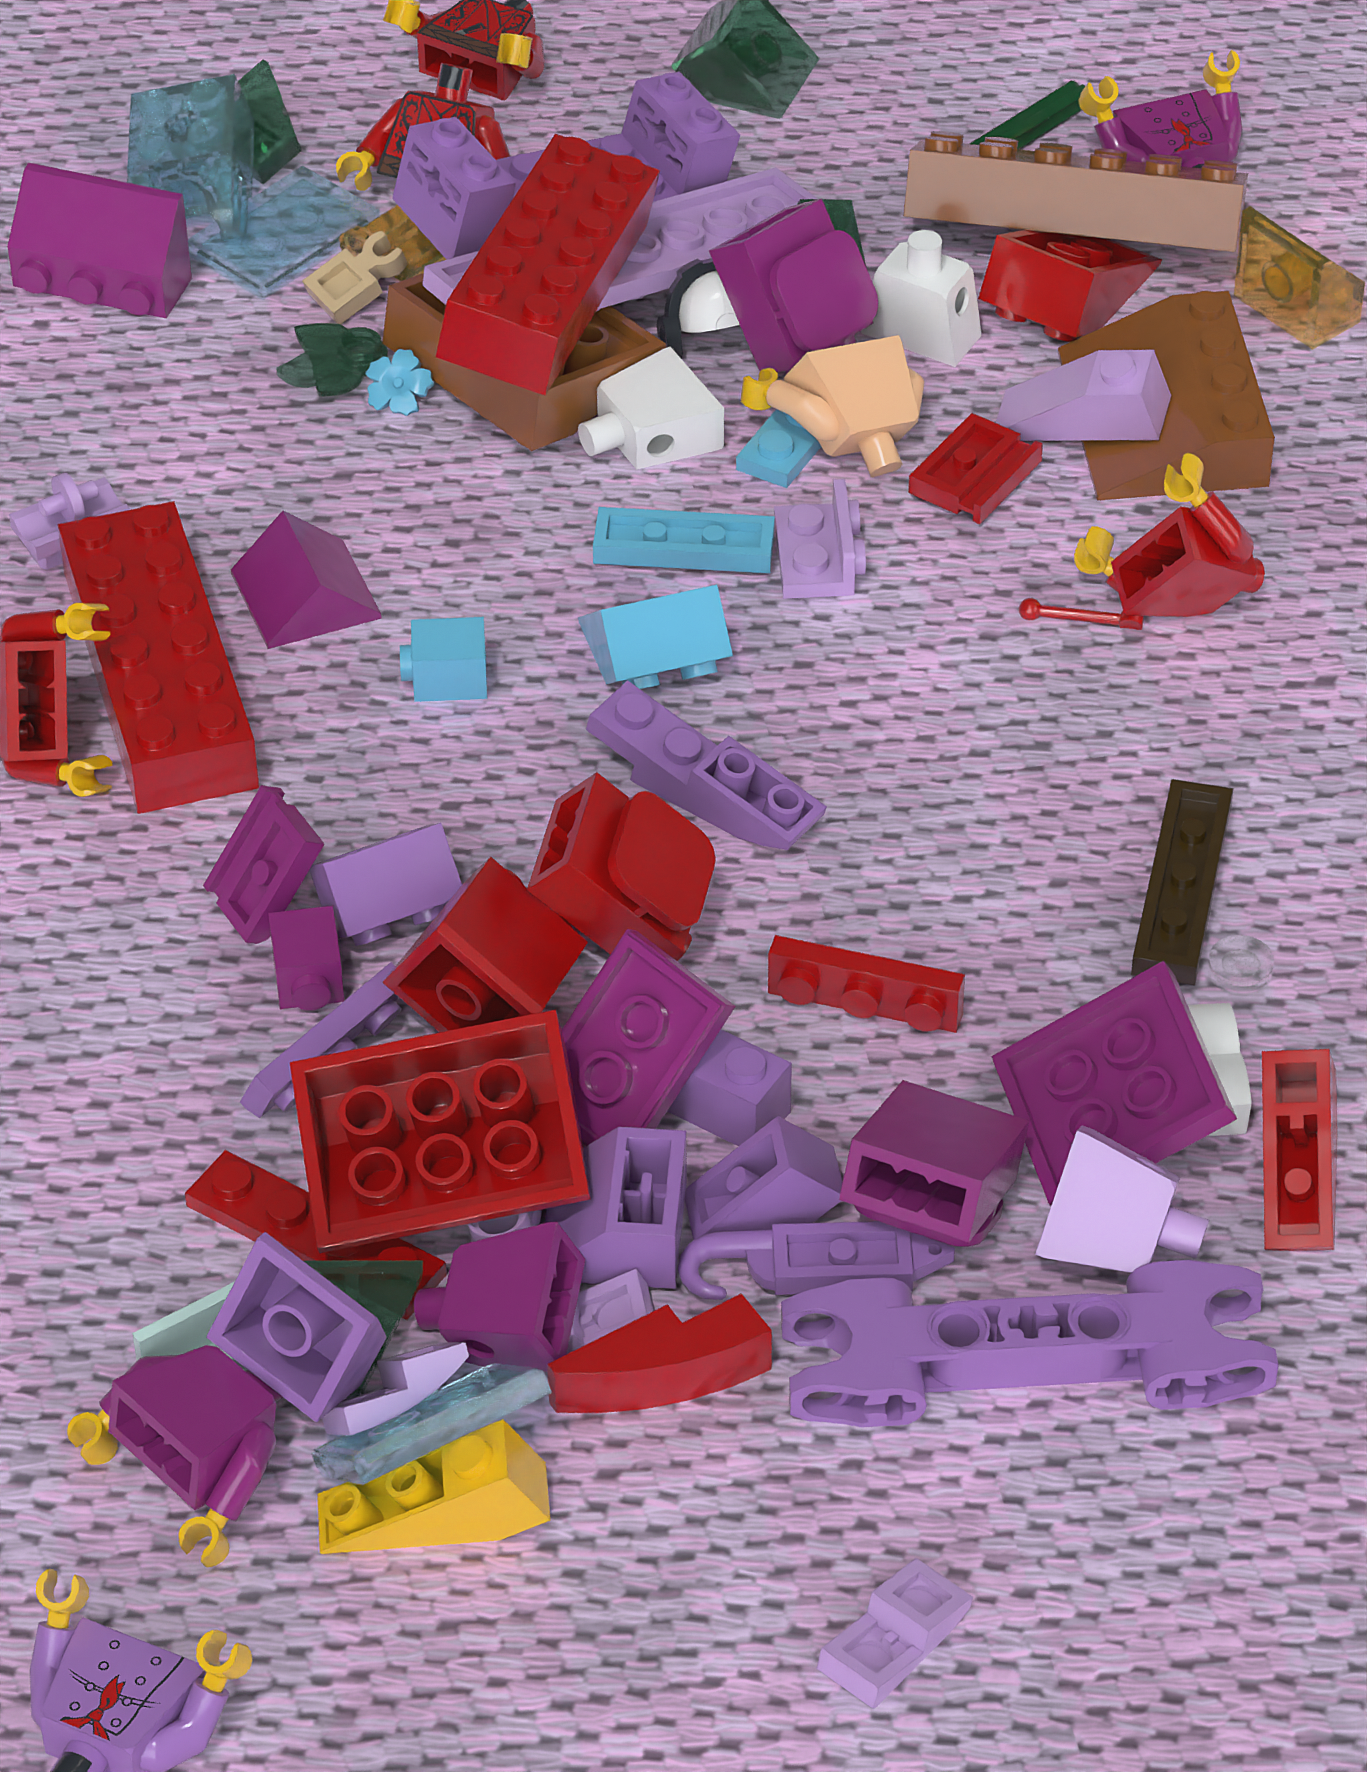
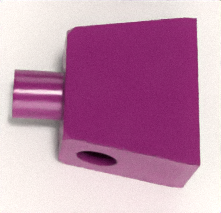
[414,1221,586,1372]

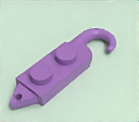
[678,1221,955,1300]

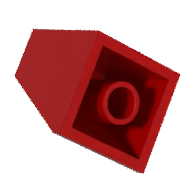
[382,856,588,1032]

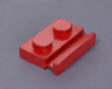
[908,413,1043,524]

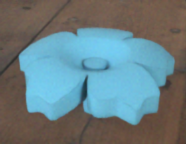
[366,349,435,416]

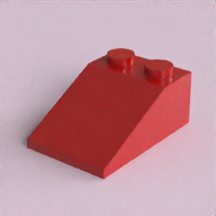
[978,230,1162,342]

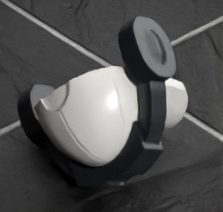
[657,258,740,359]

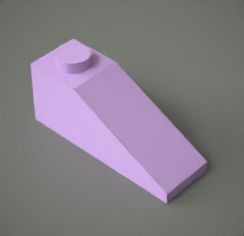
[996,350,1171,441]

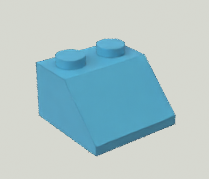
[578,585,733,689]

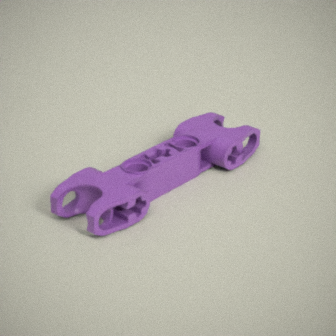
[781,1260,1279,1427]

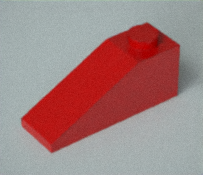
[1262,1049,1338,1251]

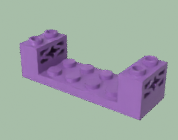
[392,72,740,260]

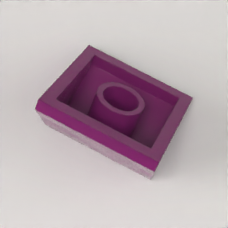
[231,510,382,649]

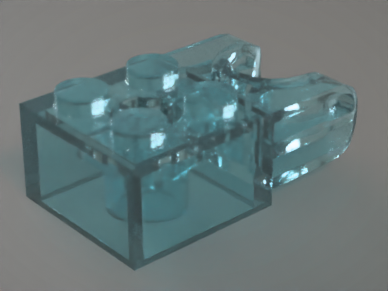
[127,74,254,241]

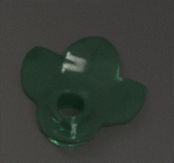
[276,323,388,397]

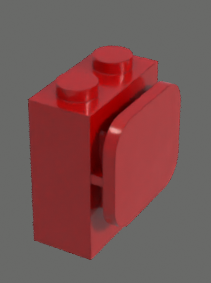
[527,772,716,961]

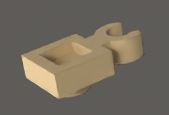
[302,231,408,325]

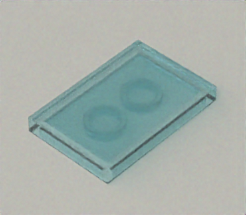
[188,165,380,300]
[311,1363,552,1485]

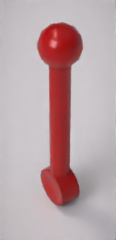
[1018,598,1144,630]

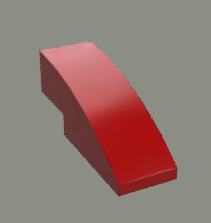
[547,1293,772,1413]

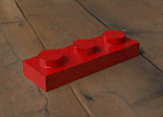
[768,935,965,1033]

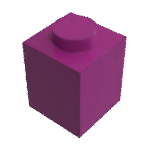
[268,905,344,1010]

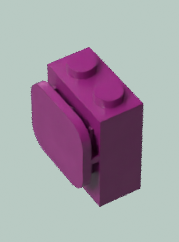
[709,198,878,375]
[839,1080,1030,1247]

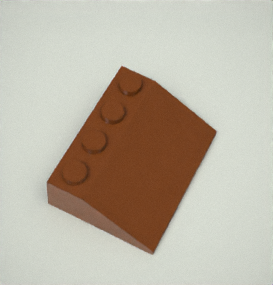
[382,273,666,451]
[1058,291,1275,501]

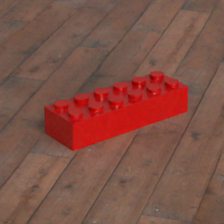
[435,133,660,396]
[57,501,259,814]

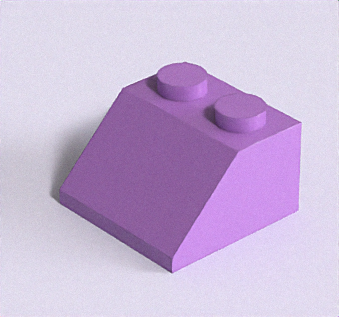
[206,1232,387,1423]

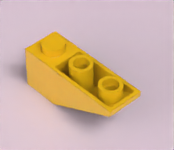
[317,1419,551,1554]

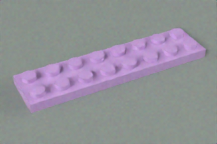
[423,168,845,311]

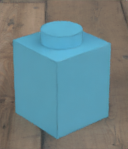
[400,617,487,702]

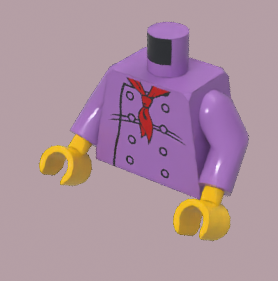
[30,1569,252,1772]

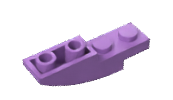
[586,680,827,850]

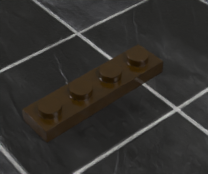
[1131,779,1234,985]

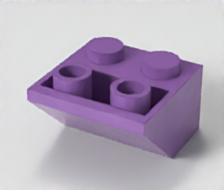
[545,1127,687,1289]

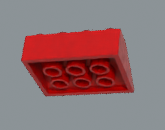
[289,1009,591,1253]

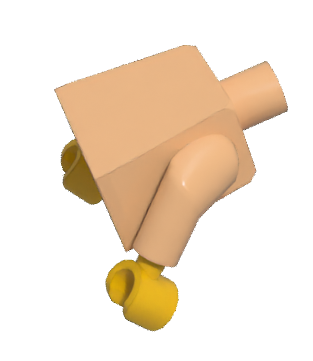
[741,335,924,477]

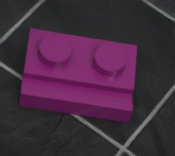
[203,785,325,944]

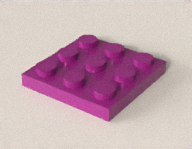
[991,961,1237,1206]

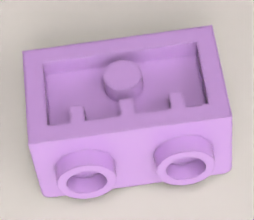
[774,479,866,599]

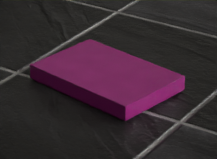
[562,929,736,1146]

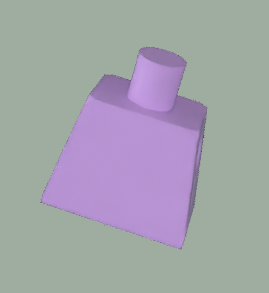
[1035,1126,1209,1273]

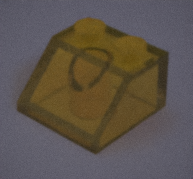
[1234,206,1365,350]

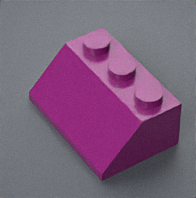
[7,163,192,319]

